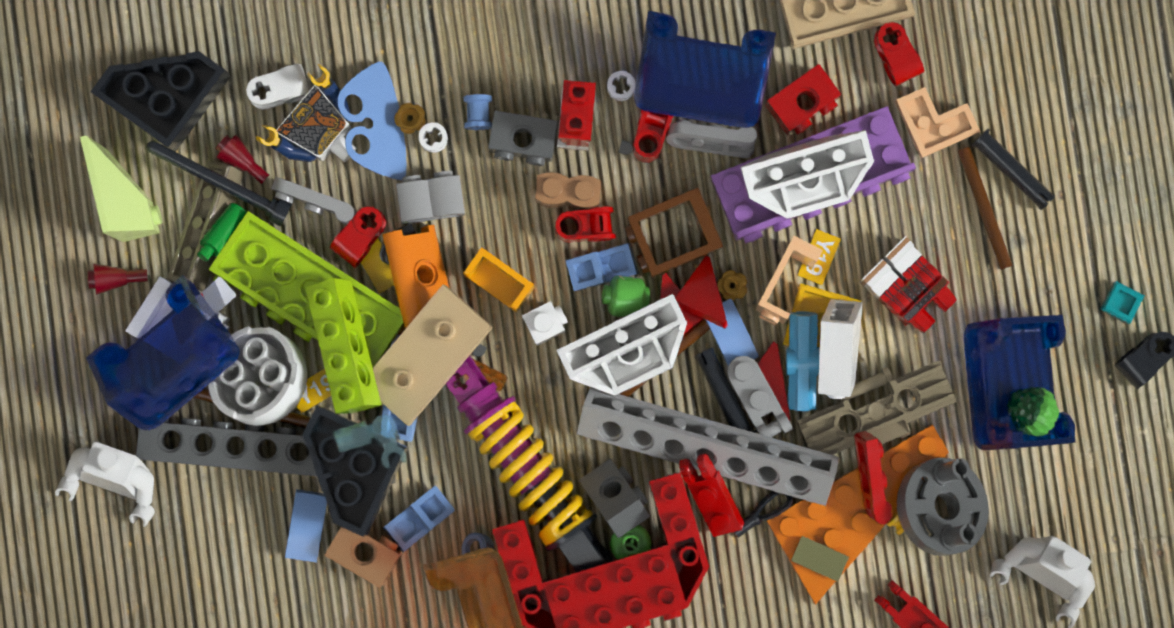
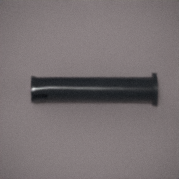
[971,128,1055,210]
[694,347,757,433]

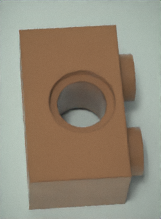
[324,527,402,588]

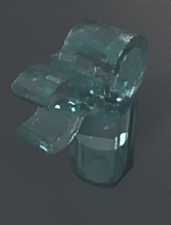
[333,415,407,468]

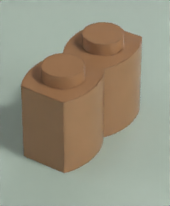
[535,172,601,210]

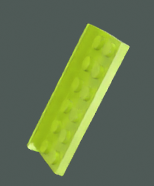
[209,211,404,368]

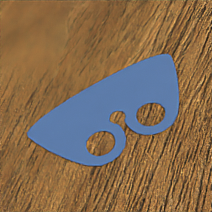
[337,62,407,180]

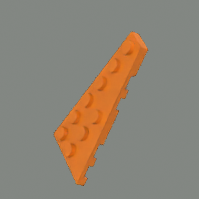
[766,425,949,605]

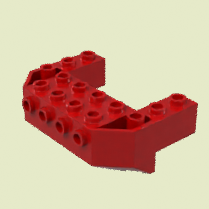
[492,472,709,628]

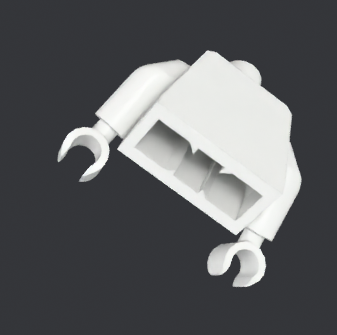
[55,442,155,527]
[990,536,1095,628]

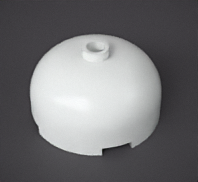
[208,327,307,425]

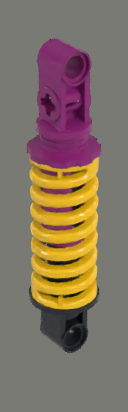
[446,356,614,573]

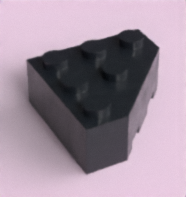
[90,51,231,152]
[303,405,409,537]

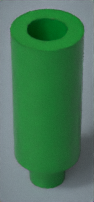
[197,203,247,262]

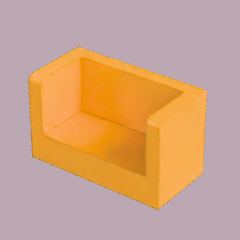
[463,247,535,313]

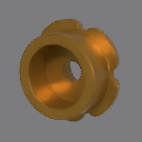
[394,103,426,134]
[717,270,748,301]

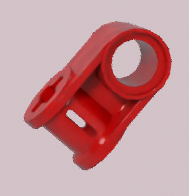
[873,22,925,86]
[633,98,676,163]
[329,206,387,268]
[554,207,616,243]

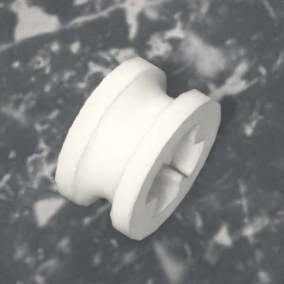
[607,71,636,101]
[419,122,448,153]

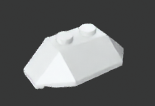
[740,130,874,219]
[556,294,687,396]

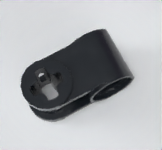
[1114,332,1174,389]

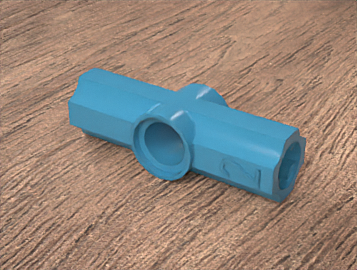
[786,311,820,411]

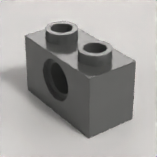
[488,110,558,166]
[579,458,650,539]

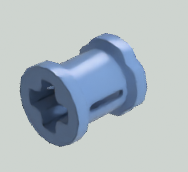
[464,94,492,130]

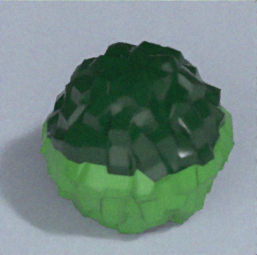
[1007,386,1059,437]

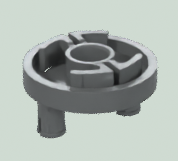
[897,458,989,556]

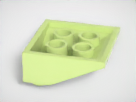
[80,136,162,242]

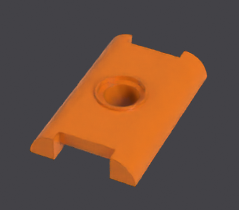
[382,225,449,328]

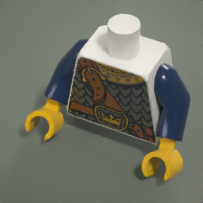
[256,64,356,162]

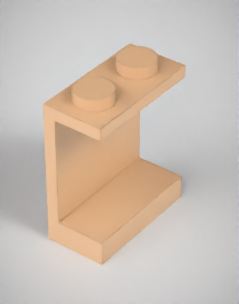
[755,236,823,326]

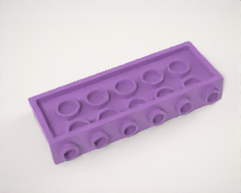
[710,106,916,244]

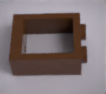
[624,188,723,279]

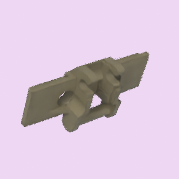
[797,361,957,455]

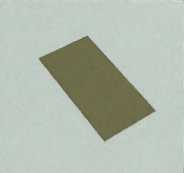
[791,536,849,582]

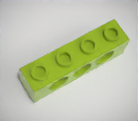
[305,278,381,414]

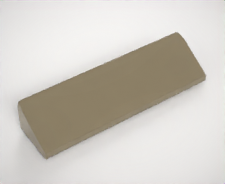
[167,159,244,291]

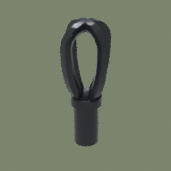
[734,491,793,538]

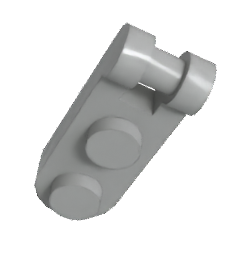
[666,120,757,158]
[271,177,357,225]
[727,356,793,438]

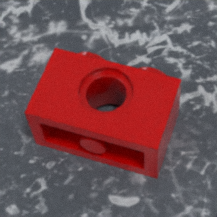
[765,64,842,136]

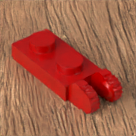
[854,431,893,525]
[679,453,744,537]
[874,580,949,628]

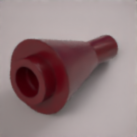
[215,134,270,184]
[87,263,148,295]

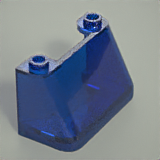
[634,11,776,128]
[86,275,240,430]
[964,315,1076,451]

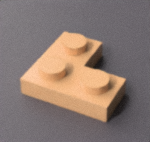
[895,87,980,159]

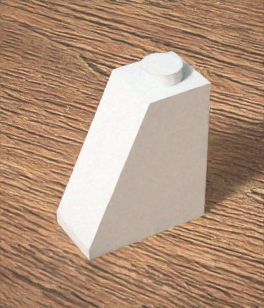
[818,299,863,399]

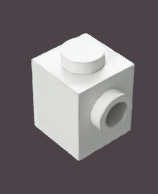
[522,301,568,346]

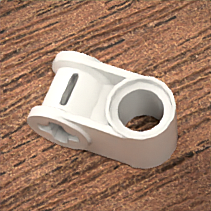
[246,64,310,110]

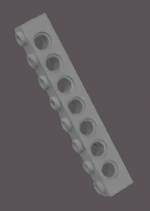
[577,387,839,506]

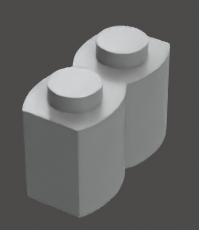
[396,171,465,224]

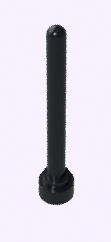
[146,141,292,226]

